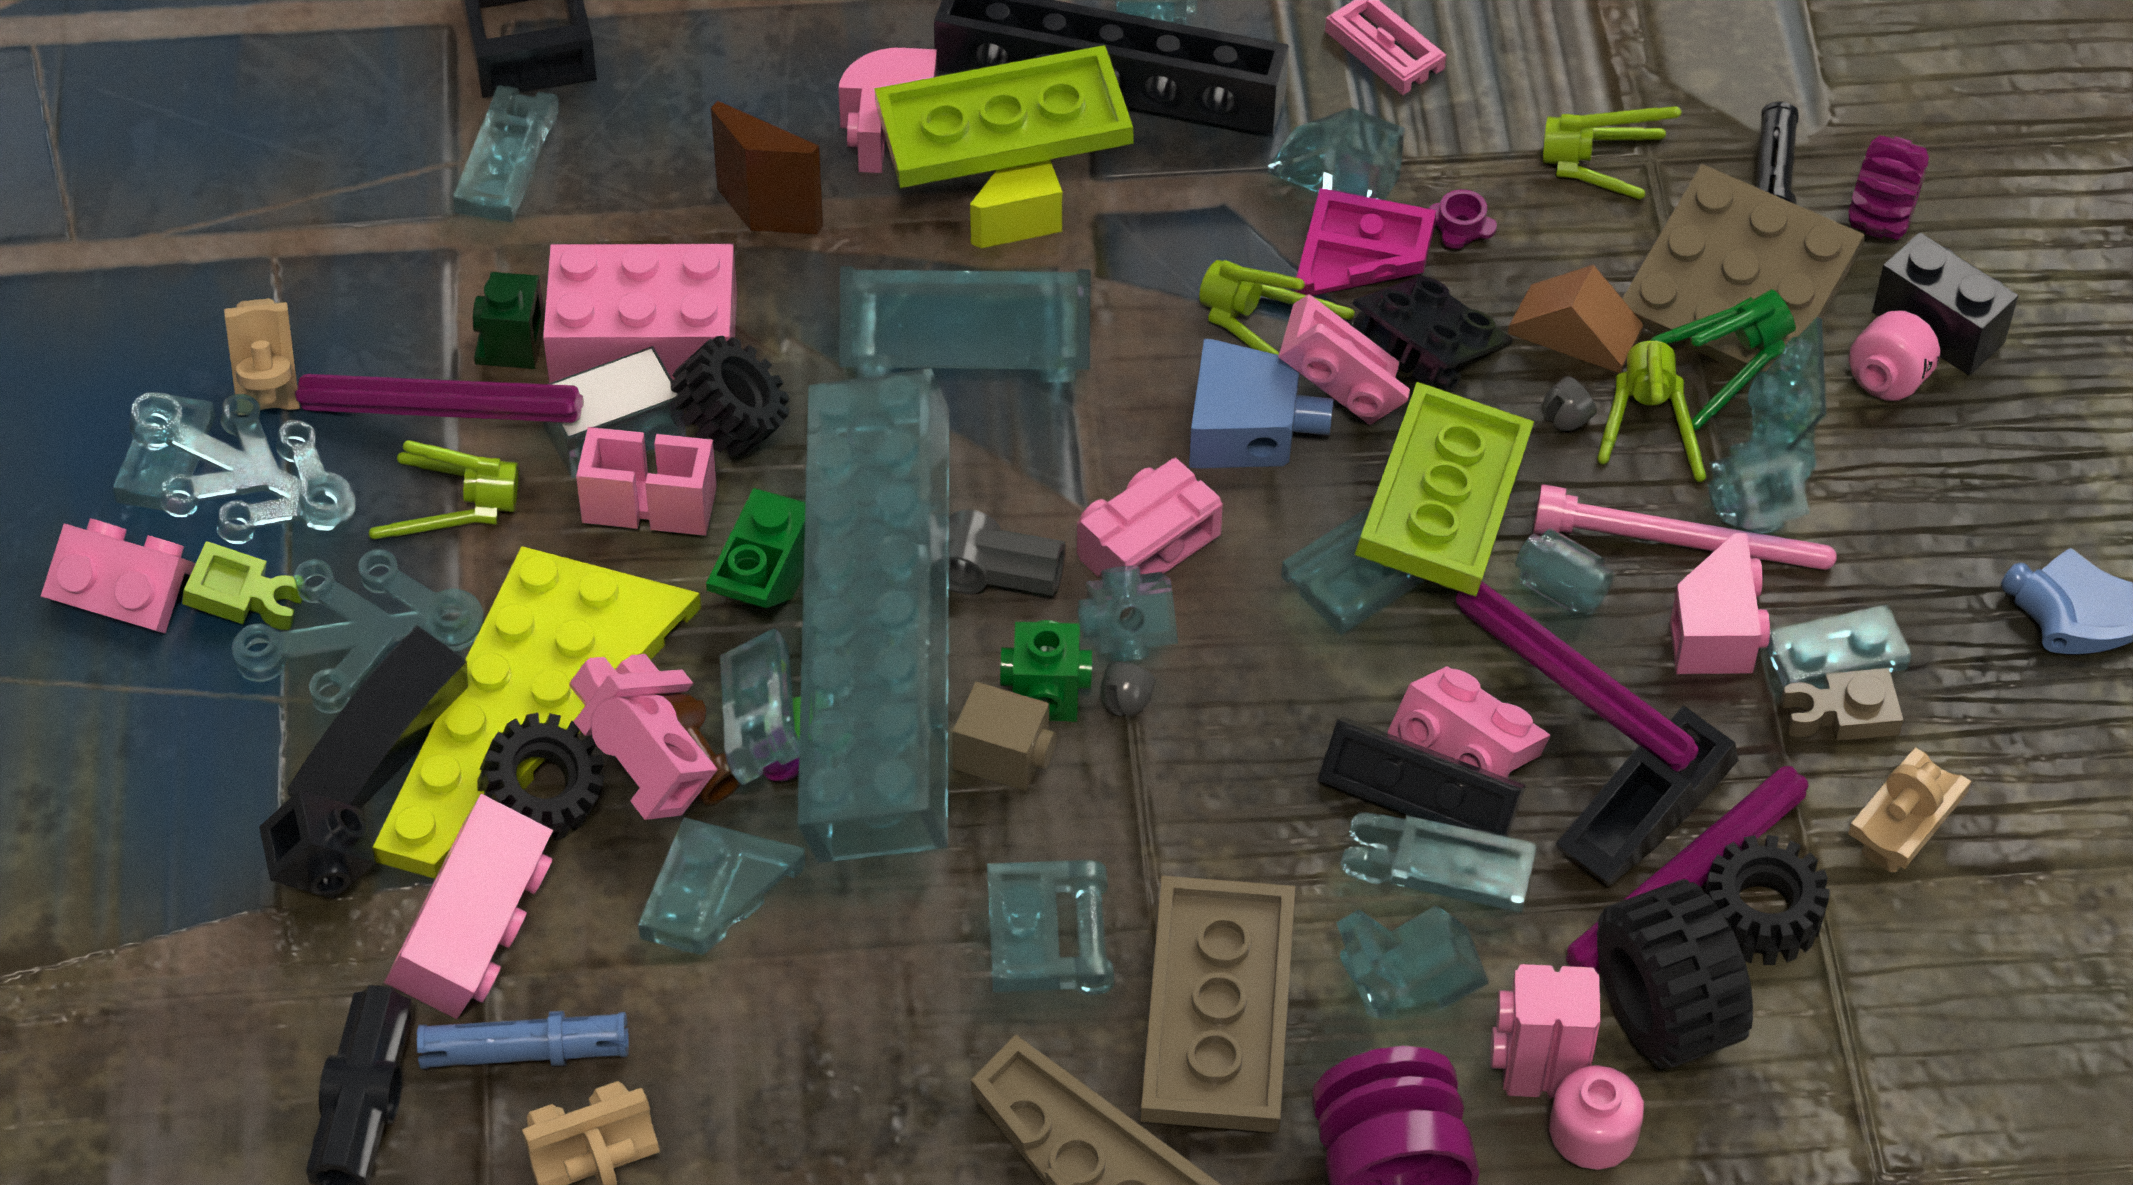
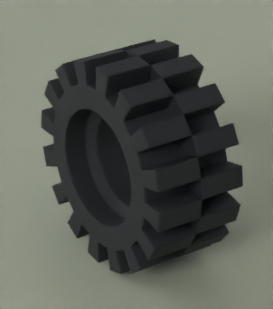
[671,336,790,456]
[477,713,604,841]
[1704,835,1830,965]

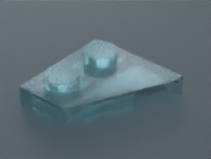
[638,817,806,955]

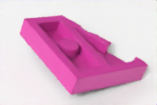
[1294,188,1437,296]

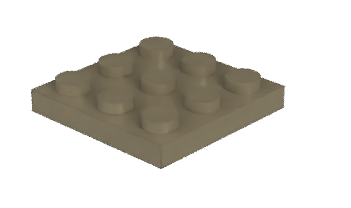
[1622,164,1865,390]

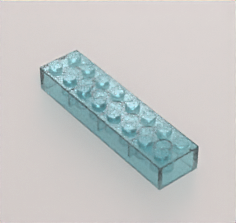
[798,368,949,863]

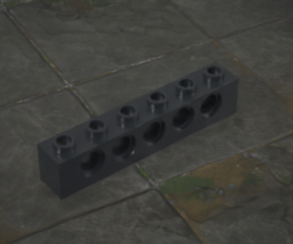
[934,0,1289,135]

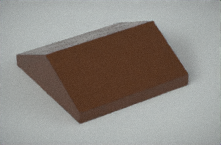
[711,100,823,234]

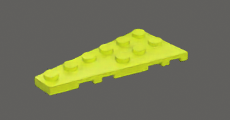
[372,546,701,879]

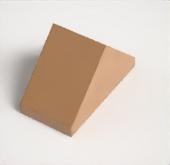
[1508,265,1644,373]

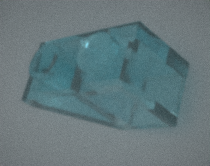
[1268,107,1405,200]

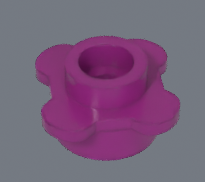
[1429,189,1497,249]

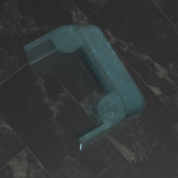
[839,266,1091,382]

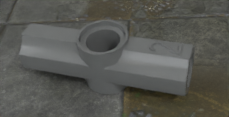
[868,509,1066,595]

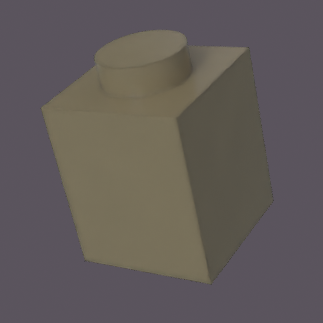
[952,681,1057,791]

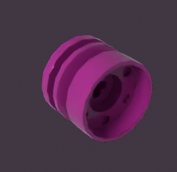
[1312,1046,1479,1185]

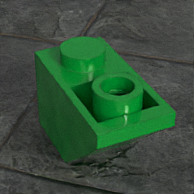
[706,488,815,608]

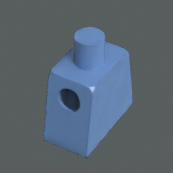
[1189,338,1334,468]

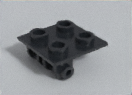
[1353,275,1514,393]

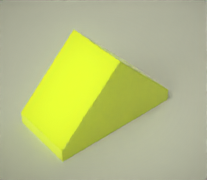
[970,160,1062,248]

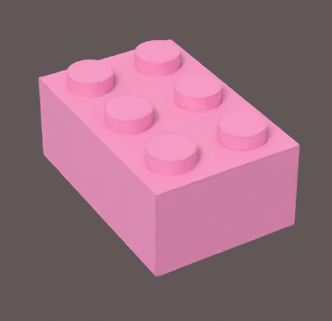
[543,244,737,385]

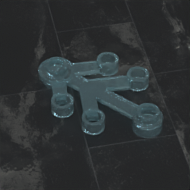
[129,392,356,544]
[232,549,484,714]

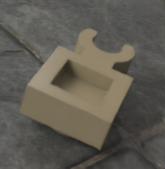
[1780,668,1904,741]

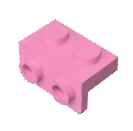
[1278,294,1410,425]
[41,518,196,634]
[1387,666,1551,778]

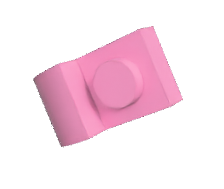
[838,48,937,173]

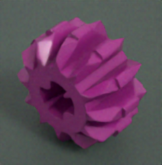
[1848,135,1929,240]

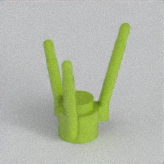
[1543,106,1682,199]
[1199,260,1355,355]
[1597,341,1706,482]
[368,440,519,539]

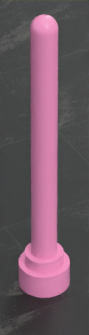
[1533,484,1837,570]

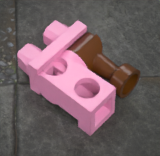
[569,654,746,820]

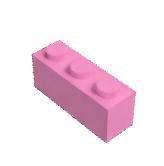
[384,794,553,1019]

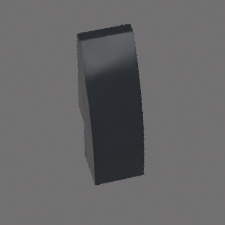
[287,625,468,808]
[1556,705,1739,886]

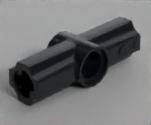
[306,985,414,1185]

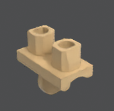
[224,298,300,416]
[1848,747,1971,873]
[522,1081,660,1185]

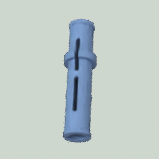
[417,1011,629,1069]

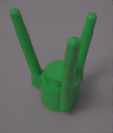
[1651,289,1796,431]

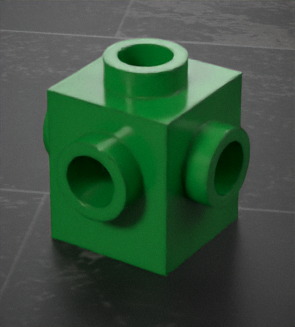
[1000,620,1092,722]

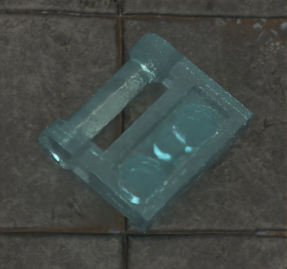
[987,860,1115,995]

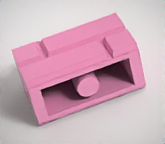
[1077,457,1223,600]
[1490,964,1600,1098]

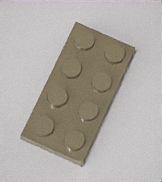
[1140,875,1295,1133]

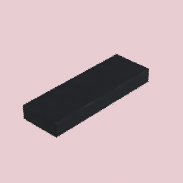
[1317,717,1526,850]

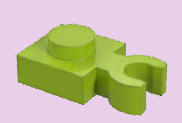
[182,541,306,630]

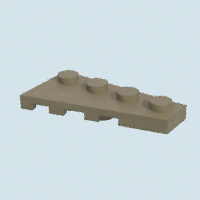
[971,1035,1221,1185]

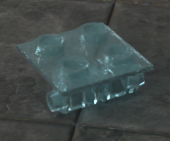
[1748,317,1826,484]

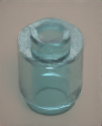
[1515,528,1615,615]

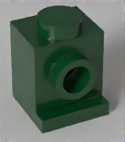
[473,272,545,369]

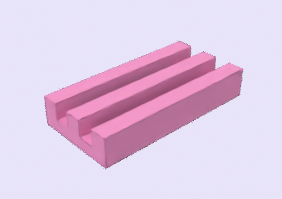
[1325,0,1446,95]

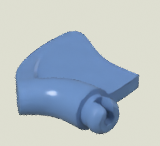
[2001,548,2133,654]

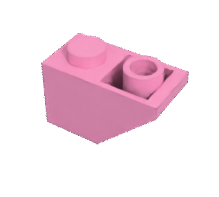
[1670,533,1770,674]

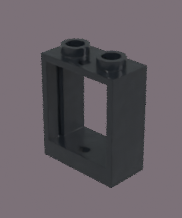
[461,0,597,98]

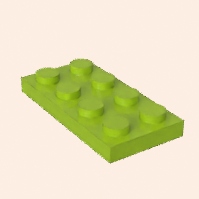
[874,45,1134,188]
[1354,382,1534,596]

